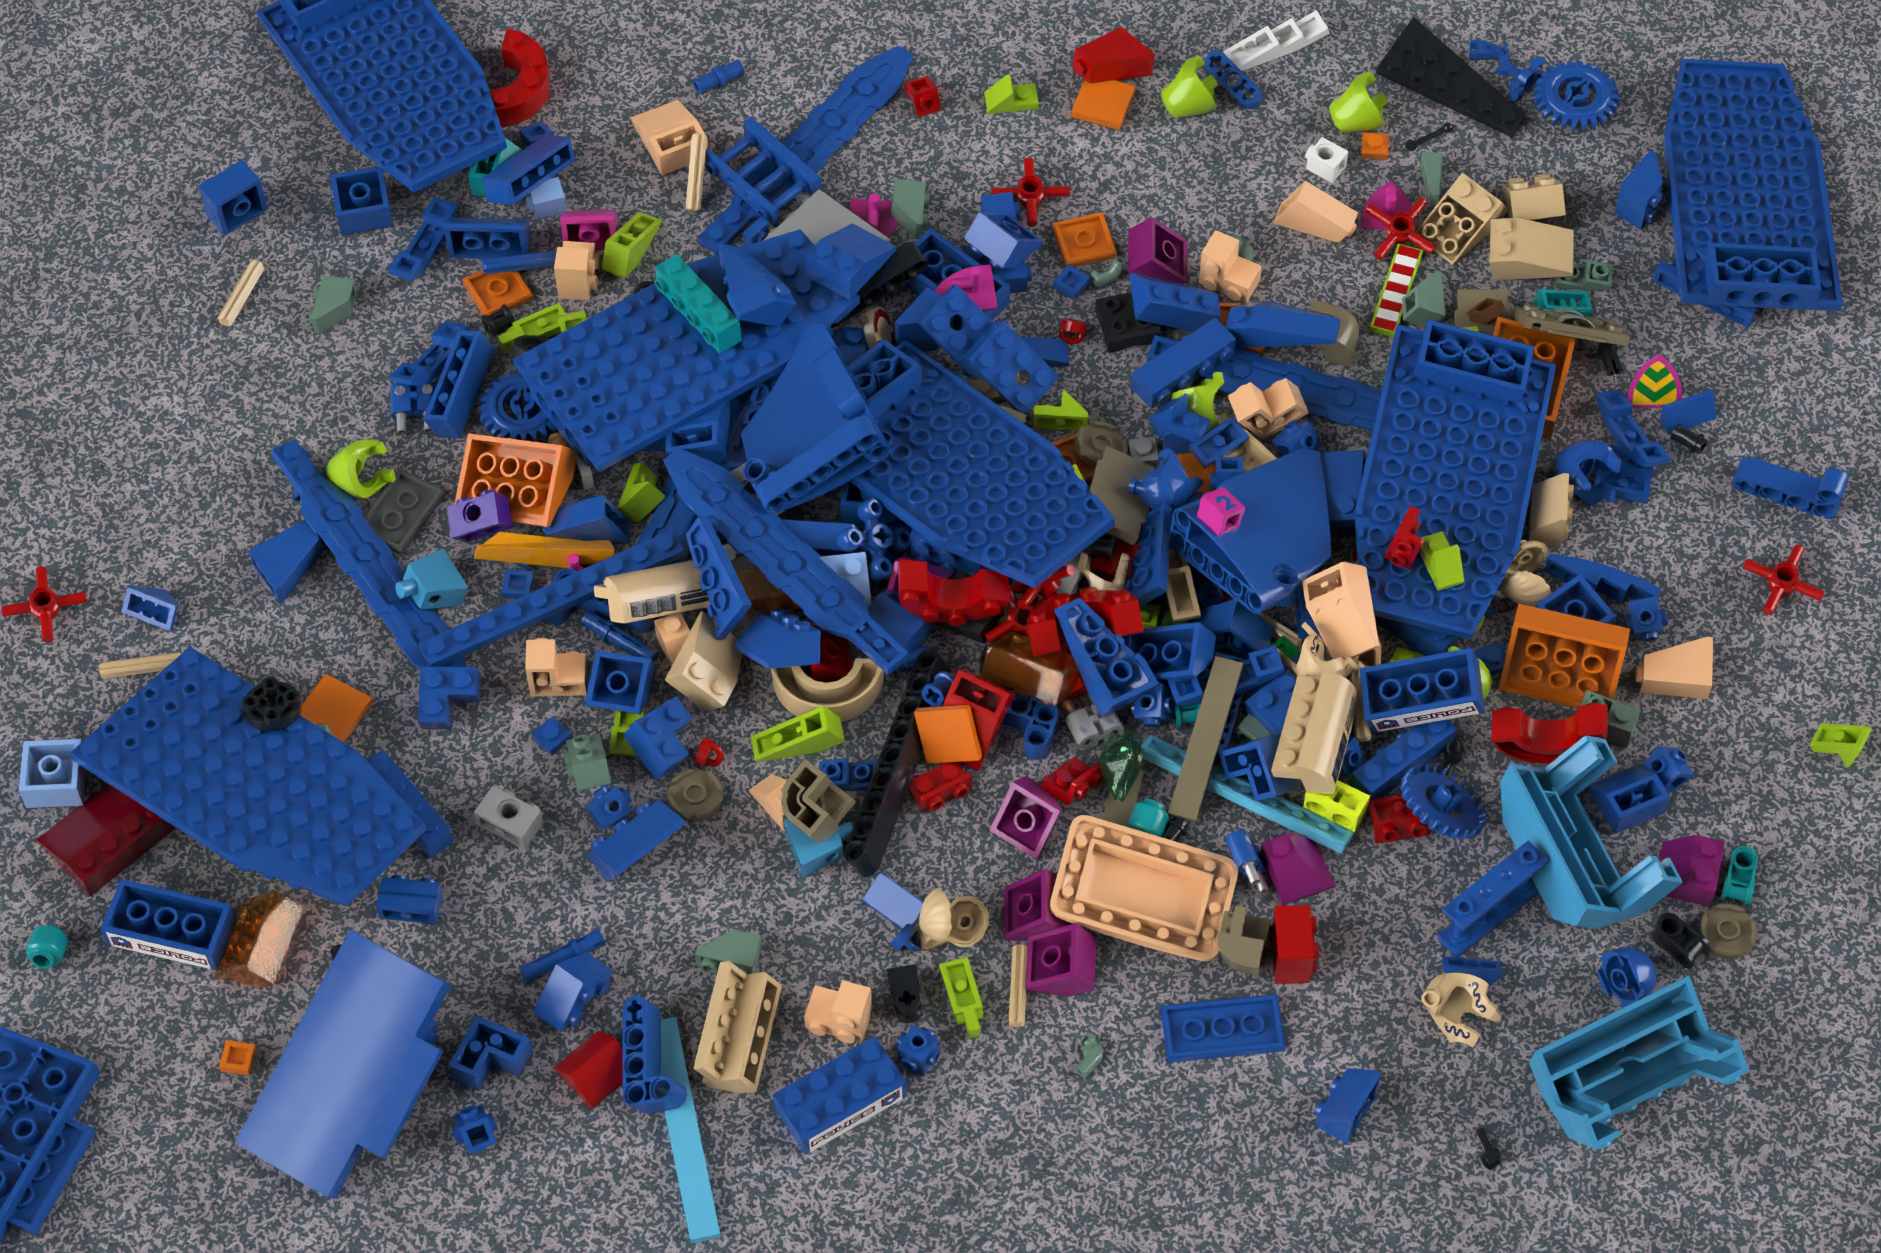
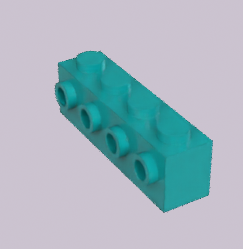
[655,254,742,354]

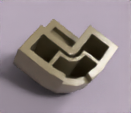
[1309,299,1359,367]
[781,759,856,843]
[1218,905,1272,976]

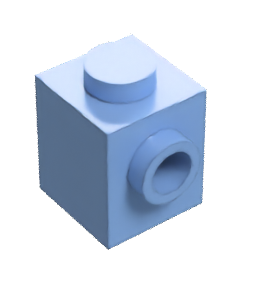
[525,177,567,219]

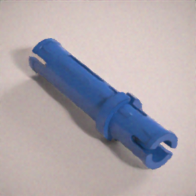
[581,610,659,662]
[519,928,606,984]

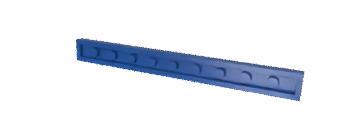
[418,530,685,667]

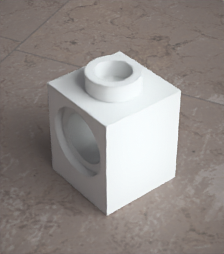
[1305,137,1348,183]

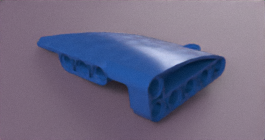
[741,323,891,514]
[1170,448,1331,614]

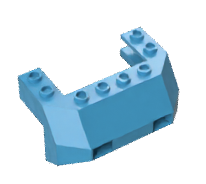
[1500,735,1683,929]
[1529,976,1749,1149]

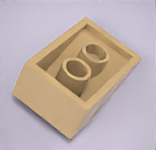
[1490,218,1574,280]
[665,612,743,712]

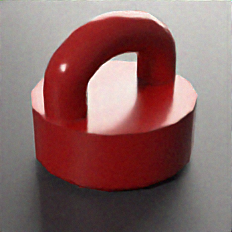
[1059,318,1087,344]
[694,737,724,767]

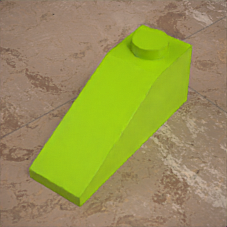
[602,212,662,277]
[751,706,845,762]

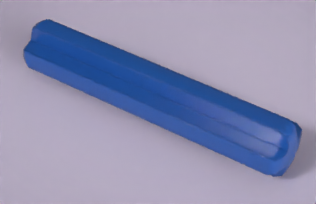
[481,251,557,274]

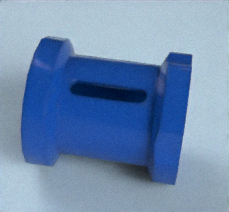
[922,671,955,707]

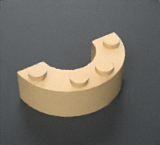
[771,658,884,723]

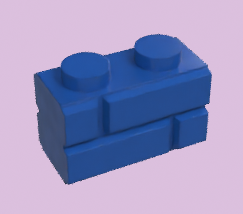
[376,875,443,924]

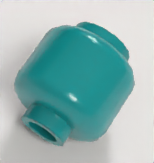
[1127,799,1169,837]
[26,925,68,969]

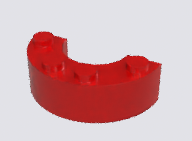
[490,28,550,128]
[898,559,1010,626]
[1027,587,1144,657]
[1491,703,1607,764]

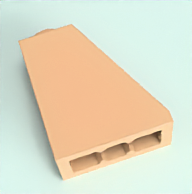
[1273,181,1358,243]
[1635,637,1713,699]

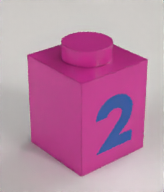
[1197,487,1245,536]

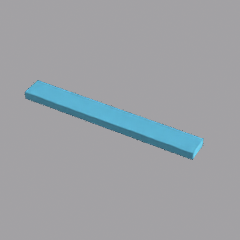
[1136,735,1354,854]
[661,1017,721,1244]

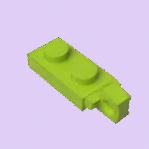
[497,303,567,353]
[939,957,984,1039]

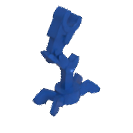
[1469,40,1545,104]

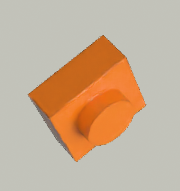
[1361,132,1389,160]
[219,1040,257,1076]

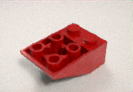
[943,669,1015,771]

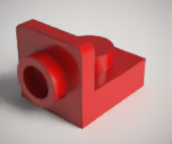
[904,75,941,117]

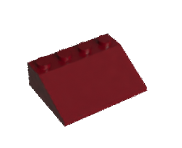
[36,784,176,896]

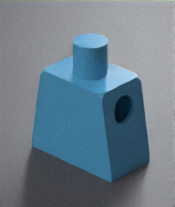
[395,549,468,610]
[784,818,853,877]

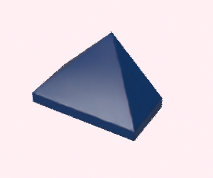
[121,586,179,631]
[1442,956,1503,987]

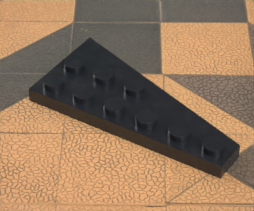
[1376,17,1525,137]

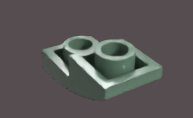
[1555,260,1613,291]

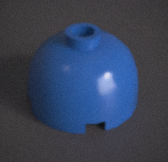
[1598,947,1657,1008]

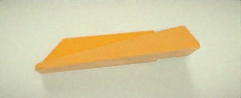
[474,532,614,568]

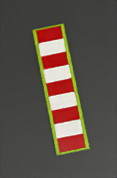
[1369,244,1423,338]

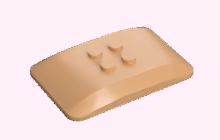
[1050,815,1238,961]

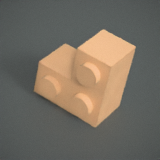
[1199,230,1262,302]
[554,241,601,300]
[1228,378,1309,439]
[525,638,588,697]
[804,980,872,1044]

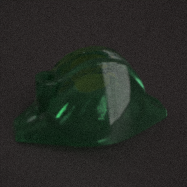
[1100,731,1142,801]

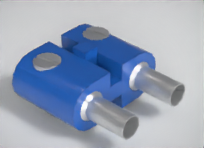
[390,381,437,434]
[1226,830,1269,894]

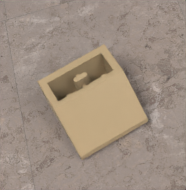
[1501,174,1566,220]
[1527,473,1574,548]

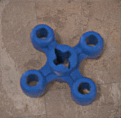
[837,498,911,581]

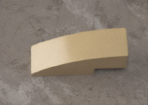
[1164,548,1201,623]

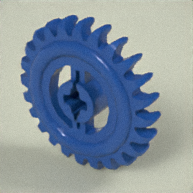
[1534,61,1619,133]
[478,371,556,442]
[1401,763,1488,840]

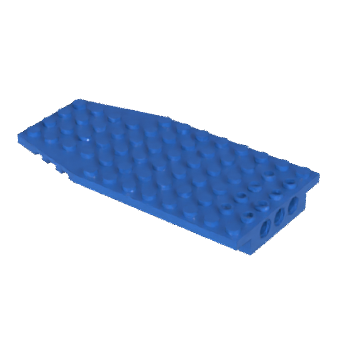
[256,0,507,192]
[1663,59,1843,311]
[513,229,860,472]
[1354,319,1556,640]
[848,339,1115,588]
[70,647,426,906]

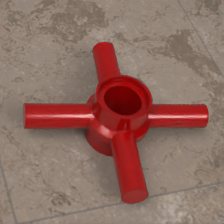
[991,158,1070,227]
[1365,197,1436,260]
[1743,545,1825,615]
[1012,565,1075,609]
[1,566,87,643]
[984,585,1058,644]

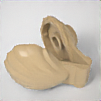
[1498,540,1553,607]
[915,888,989,950]

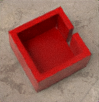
[1271,905,1319,984]

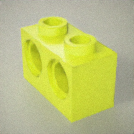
[1303,781,1370,834]

